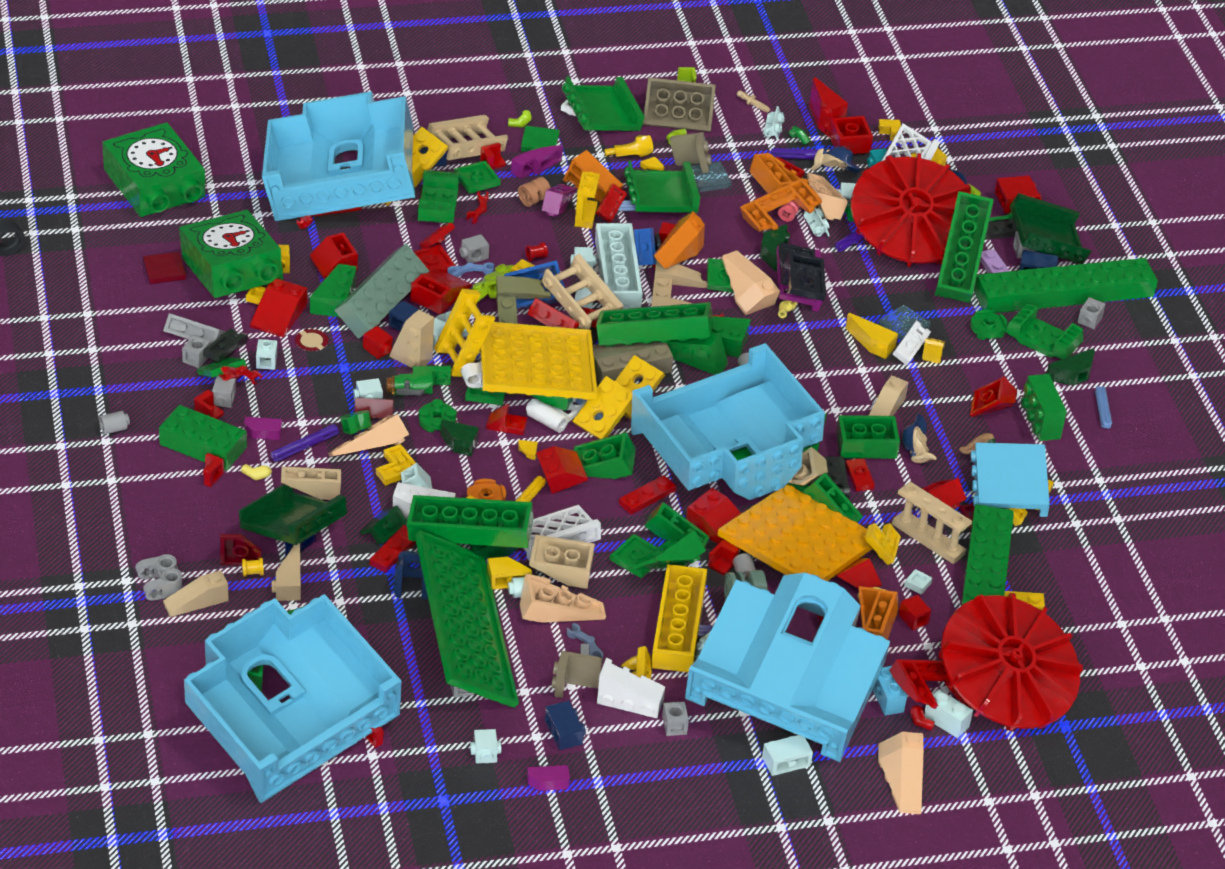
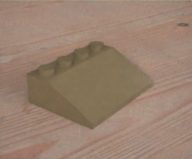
[643,77,716,132]
[592,341,673,384]

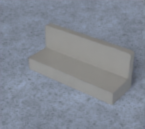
[163,313,225,344]

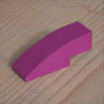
[511,145,563,179]

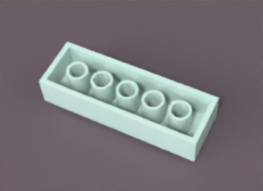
[595,223,642,309]

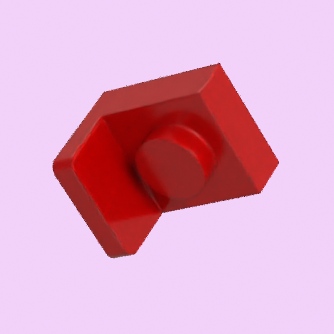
[203,453,224,487]

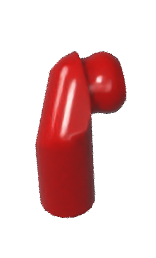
[296,215,313,229]

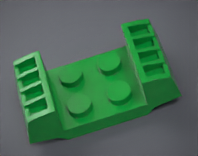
[418,170,459,224]
[1005,303,1083,359]

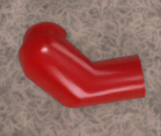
[910,705,935,731]

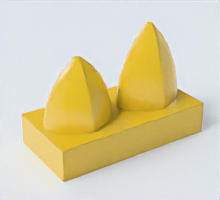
[621,646,652,679]

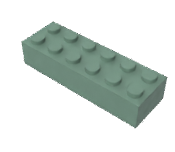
[334,243,429,339]

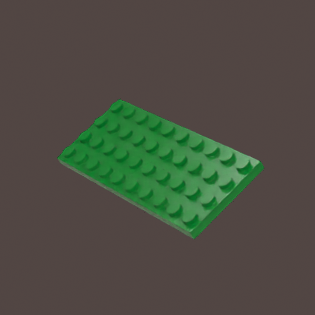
[415,530,519,708]

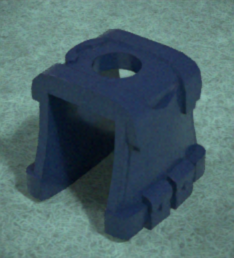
[394,551,428,600]

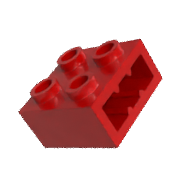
[994,175,1042,213]

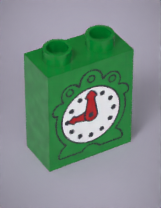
[102,122,205,217]
[179,210,283,298]

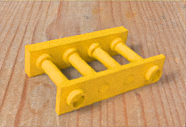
[434,289,495,377]

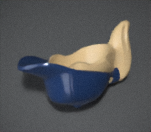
[811,146,861,173]
[901,413,937,463]

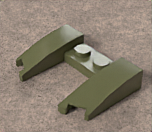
[496,276,551,324]

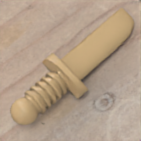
[737,91,770,113]

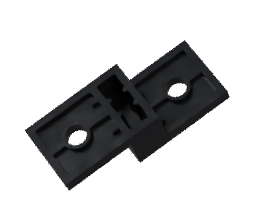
[779,242,826,301]

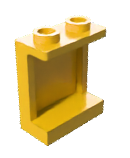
[575,171,600,229]

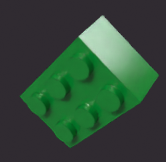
[1021,374,1067,441]
[836,415,900,459]

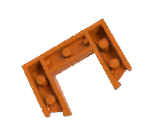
[740,178,822,232]

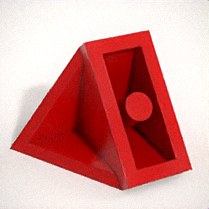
[836,558,882,589]

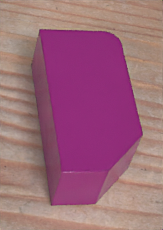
[244,417,282,440]
[527,765,570,791]

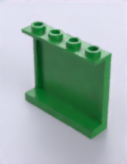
[562,76,645,131]
[624,160,700,213]

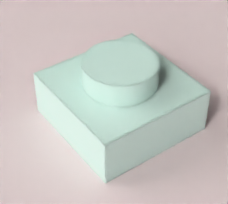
[904,569,932,595]

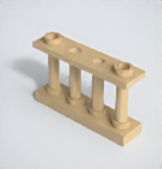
[427,115,508,160]
[542,254,624,330]
[892,482,972,564]

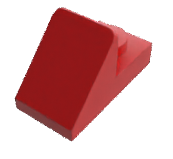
[486,404,527,435]

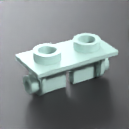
[763,106,785,140]
[804,207,830,237]

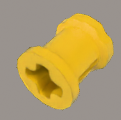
[242,558,264,577]

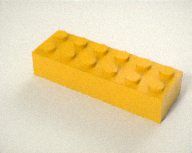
[652,564,707,672]

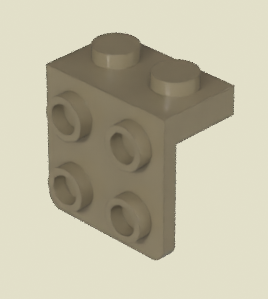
[670,132,712,173]
[551,651,602,698]

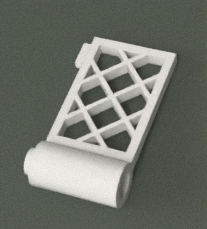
[526,398,586,433]

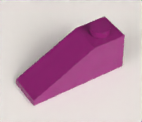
[542,184,577,217]

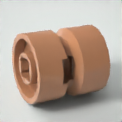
[518,177,551,207]

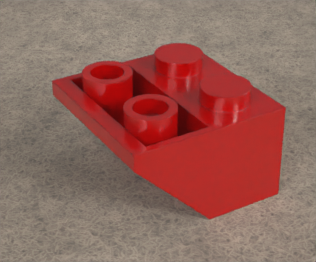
[310,232,358,279]

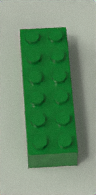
[935,191,994,303]
[596,302,713,347]
[407,495,534,548]

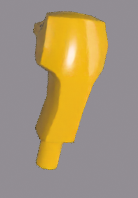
[604,135,653,157]

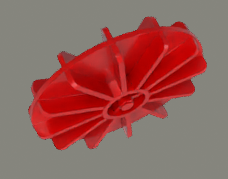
[850,153,971,267]
[939,593,1083,731]

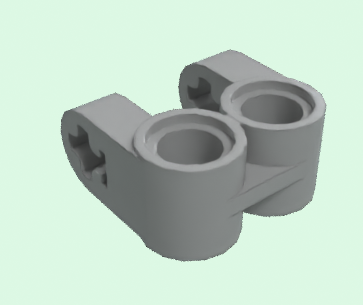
[135,554,182,601]

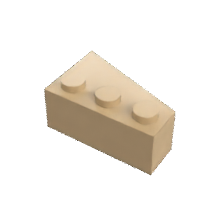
[389,310,434,368]

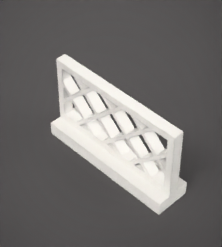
[882,124,940,161]
[523,505,601,561]

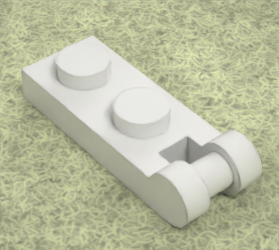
[892,320,931,365]

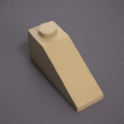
[869,375,908,416]
[281,467,341,500]
[272,543,301,601]
[163,570,228,617]

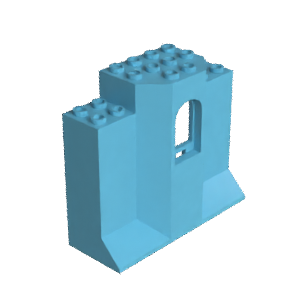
[262,91,415,221]
[631,343,825,500]
[685,573,890,762]
[184,594,401,803]

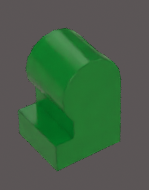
[340,410,372,434]

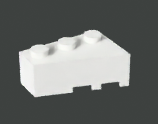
[393,482,456,519]
[597,658,665,718]

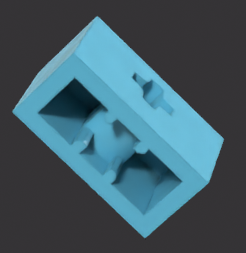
[873,666,907,715]

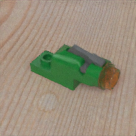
[386,366,451,396]

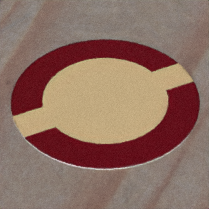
[295,329,329,351]

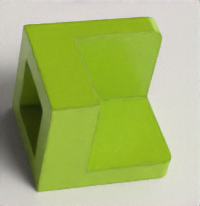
[677,67,697,83]

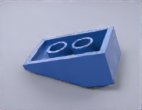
[504,260,565,309]

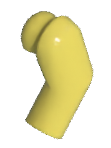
[778,300,798,318]
[241,464,272,480]

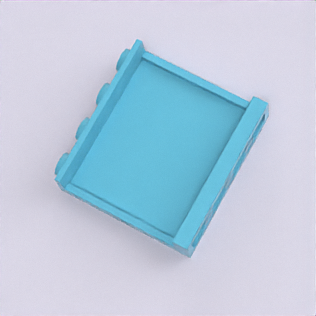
[971,443,1050,517]

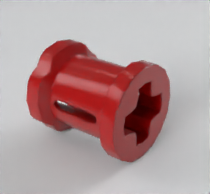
[525,242,548,261]

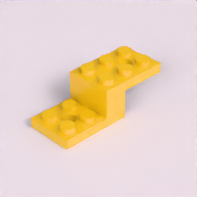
[384,126,449,206]
[573,355,665,439]

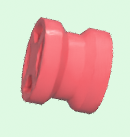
[778,200,799,222]

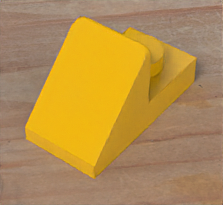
[922,337,945,363]

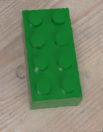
[159,405,247,471]

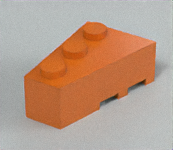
[563,150,623,203]
[749,153,809,193]
[859,586,898,640]

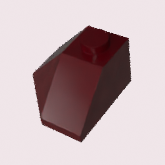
[220,534,261,566]

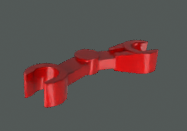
[466,191,489,224]
[219,366,263,385]

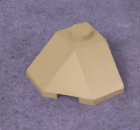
[788,447,828,486]

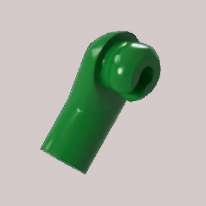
[789,126,811,146]

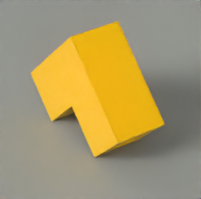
[878,119,901,141]

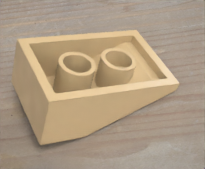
[529,534,595,589]

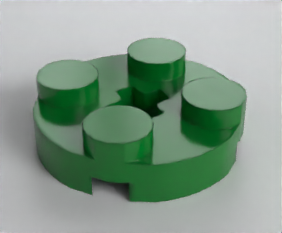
[970,309,1007,340]
[418,399,457,433]

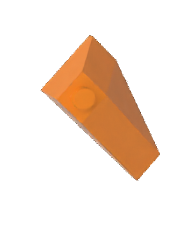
[654,211,705,269]

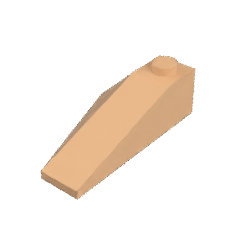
[806,172,848,220]
[520,574,606,623]
[878,732,924,814]

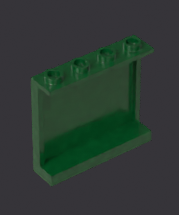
[1010,193,1092,264]
[239,484,347,545]

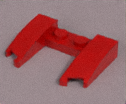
[889,659,972,709]

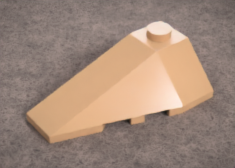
[722,251,780,315]
[328,414,409,456]

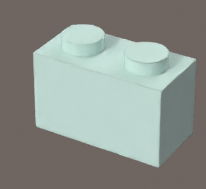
[924,690,973,738]
[762,735,813,776]

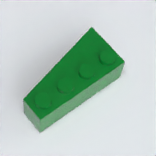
[711,316,751,358]

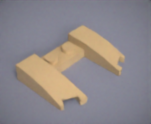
[651,260,707,307]

